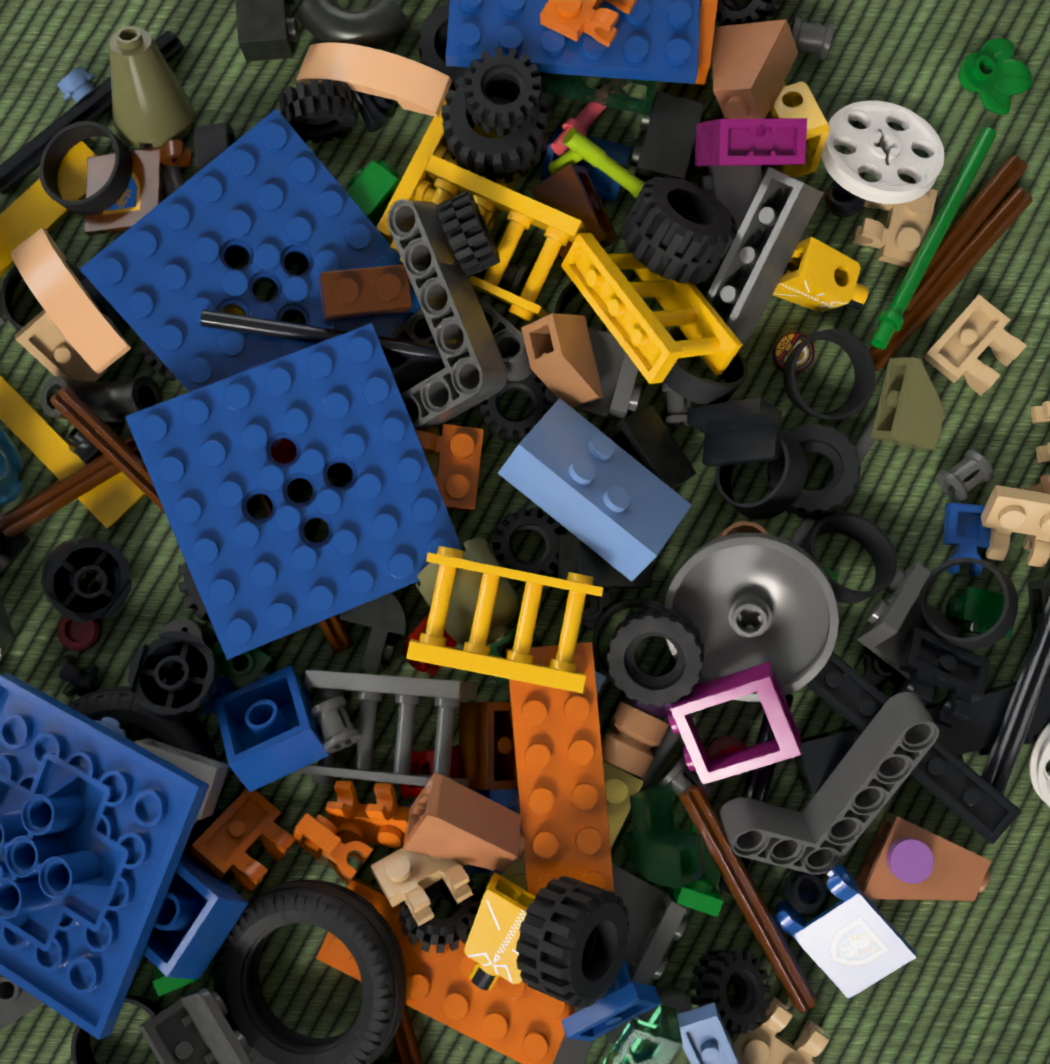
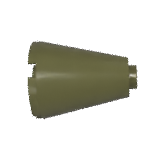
[109,26,195,148]

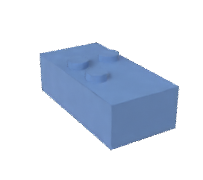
[498,398,692,581]

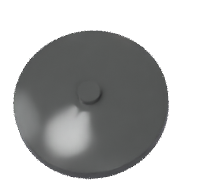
[664,532,839,702]

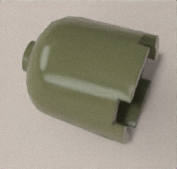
[415,538,519,646]

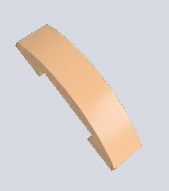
[296,42,452,117]
[11,227,131,374]

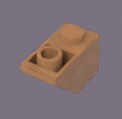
[521,313,604,408]

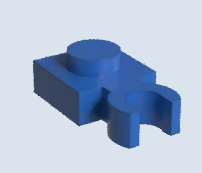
[943,503,990,576]

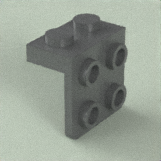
[545,327,642,422]
[857,562,959,679]
[612,863,688,985]
[138,988,252,1064]

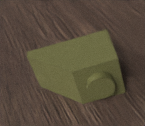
[870,357,945,450]

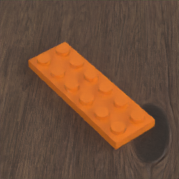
[506,642,615,896]
[316,877,576,1064]

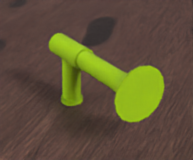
[548,128,646,199]

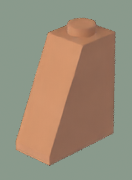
[712,19,798,119]
[403,773,525,872]
[855,811,992,901]

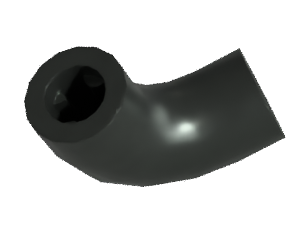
[298,0,409,49]
[41,376,163,422]

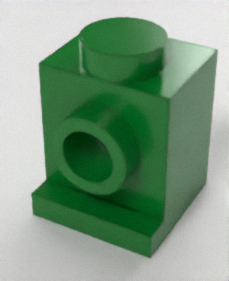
[343,160,399,227]

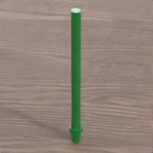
[871,127,997,349]

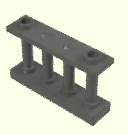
[296,670,478,788]

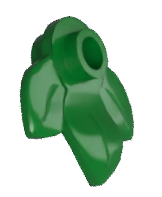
[958,38,1033,115]

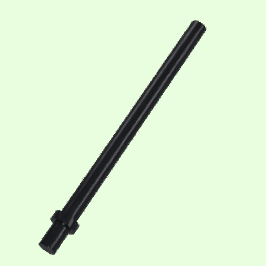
[201,309,443,363]

